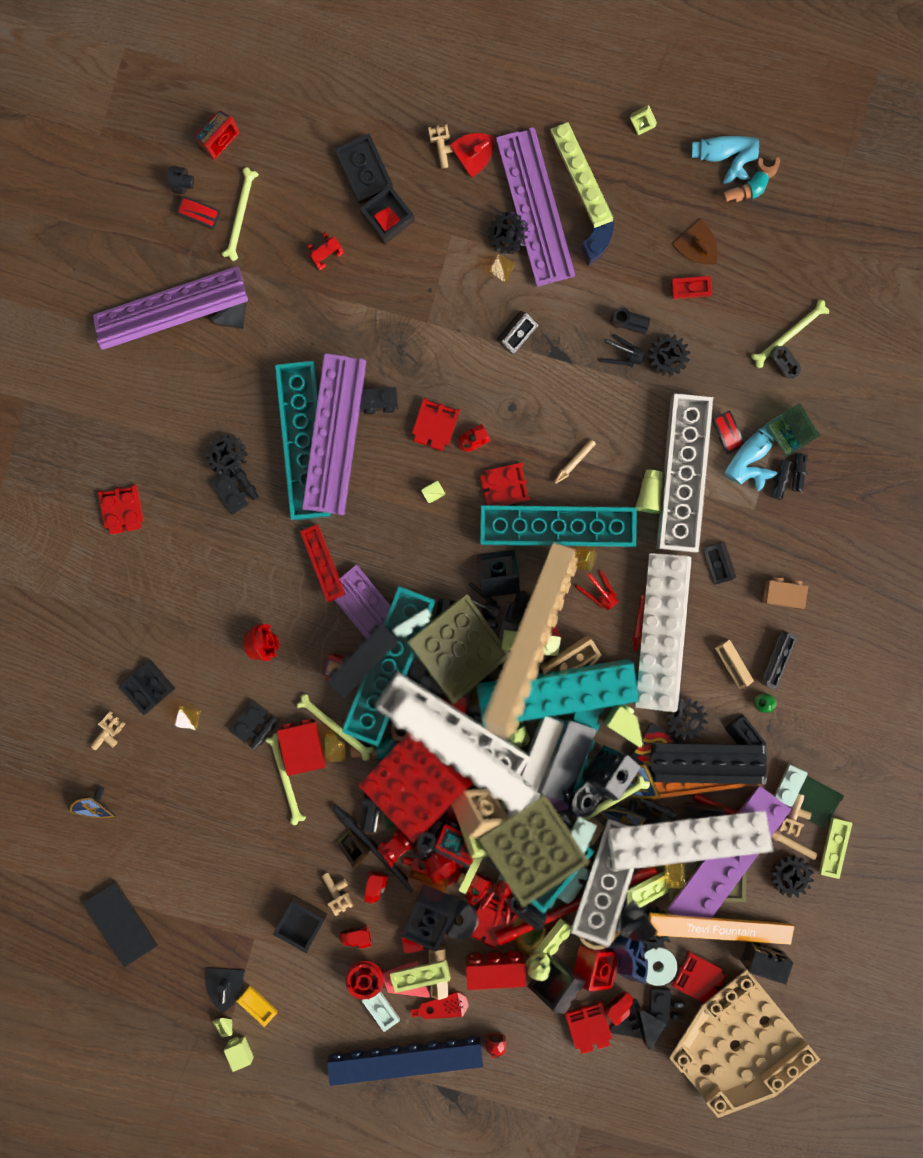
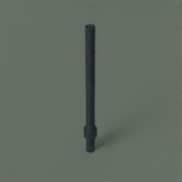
[332,805,417,893]

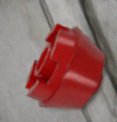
[243,624,280,661]
[425,851,463,885]
[345,961,384,999]

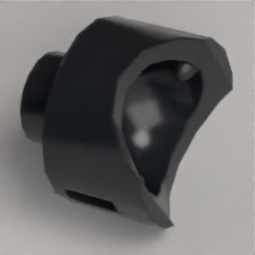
[167,166,194,195]

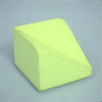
[630,105,657,135]
[421,481,445,503]

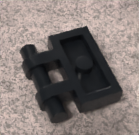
[211,468,259,515]
[229,700,278,750]
[636,798,678,826]

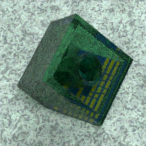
[766,403,820,457]

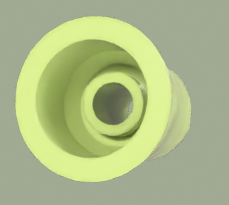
[635,470,663,514]

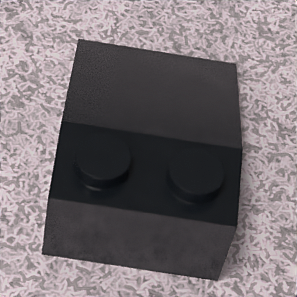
[401,884,459,951]

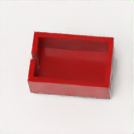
[466,950,526,990]

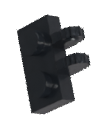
[649,987,685,1029]

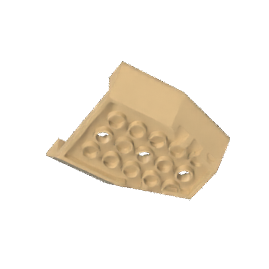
[669,969,820,1118]

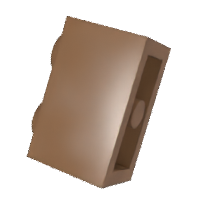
[762,577,808,609]

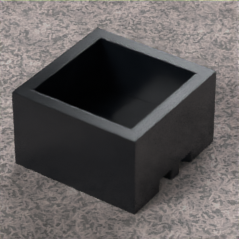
[360,185,415,245]
[272,895,327,953]
[741,941,793,985]
[528,955,586,1014]

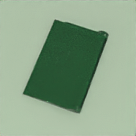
[787,776,844,829]

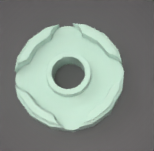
[644,946,677,986]

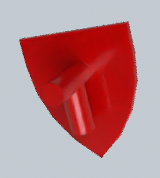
[450,133,495,178]

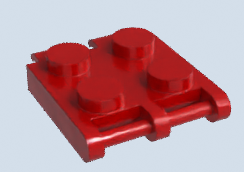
[412,398,460,451]
[480,463,531,506]
[98,484,144,534]
[472,893,518,949]
[671,951,727,1003]
[565,1000,612,1054]

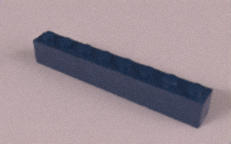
[327,1036,483,1086]

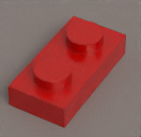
[671,276,712,300]

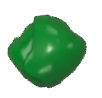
[754,693,776,713]

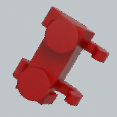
[307,232,345,271]
[377,830,414,868]

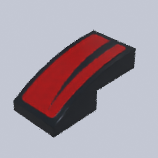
[175,196,220,230]
[711,410,744,454]

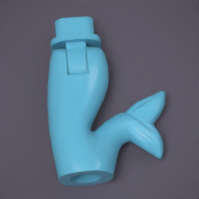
[692,136,759,183]
[724,423,777,491]

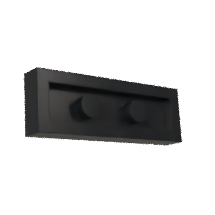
[761,630,798,690]

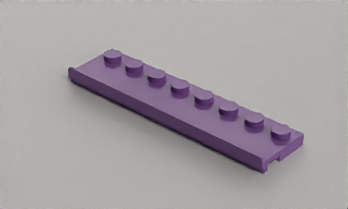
[496,127,575,287]
[93,266,248,350]
[303,354,366,515]
[334,565,443,696]
[667,785,791,918]

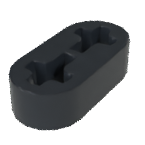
[770,346,801,378]

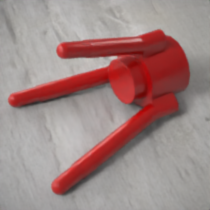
[575,571,619,611]
[480,880,514,926]

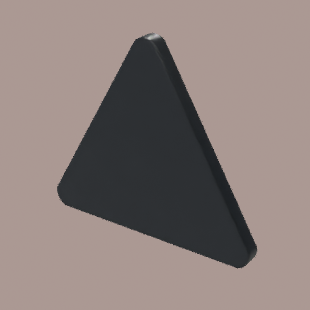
[610,999,642,1038]

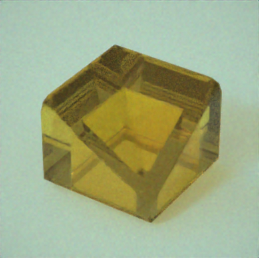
[489,254,515,283]
[575,546,597,571]
[175,706,201,729]

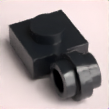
[505,590,530,627]

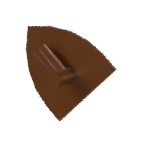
[672,219,718,265]

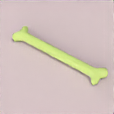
[221,167,258,261]
[751,300,829,368]
[297,694,374,761]
[265,733,306,825]
[571,776,650,831]

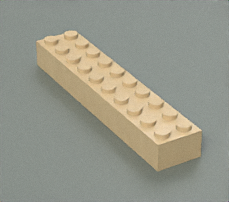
[484,543,578,739]

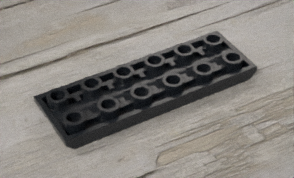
[650,742,767,784]

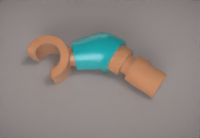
[722,156,780,203]
[351,724,410,761]

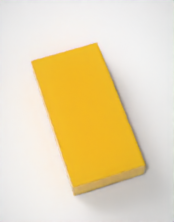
[236,986,278,1027]

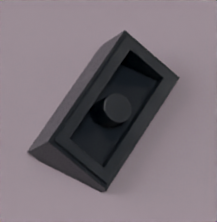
[497,311,538,354]
[703,542,736,585]
[725,714,766,745]

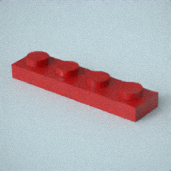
[300,524,346,602]

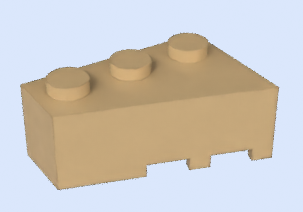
[540,635,601,673]

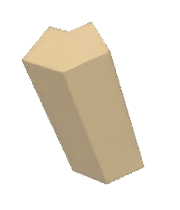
[715,639,754,689]
[428,946,448,1000]

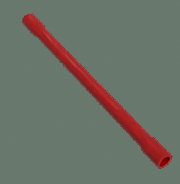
[495,866,657,945]

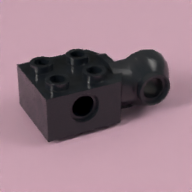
[571,745,641,817]

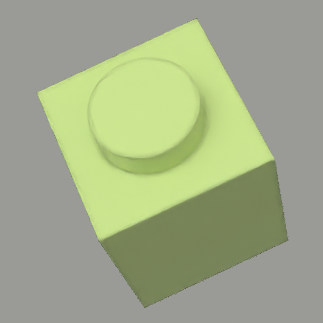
[224,1036,254,1072]

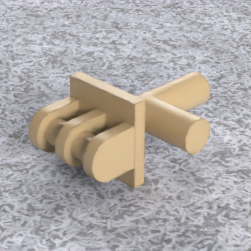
[428,124,454,169]
[91,711,125,750]
[778,794,811,837]
[322,873,353,916]

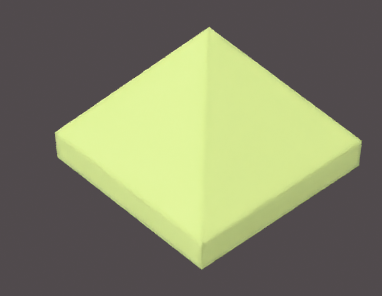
[212,1018,232,1037]

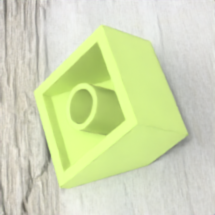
[604,704,643,748]

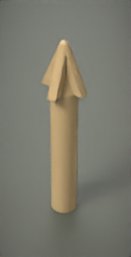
[554,439,596,484]
[771,831,817,860]

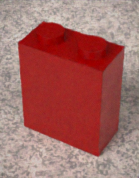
[277,718,327,776]

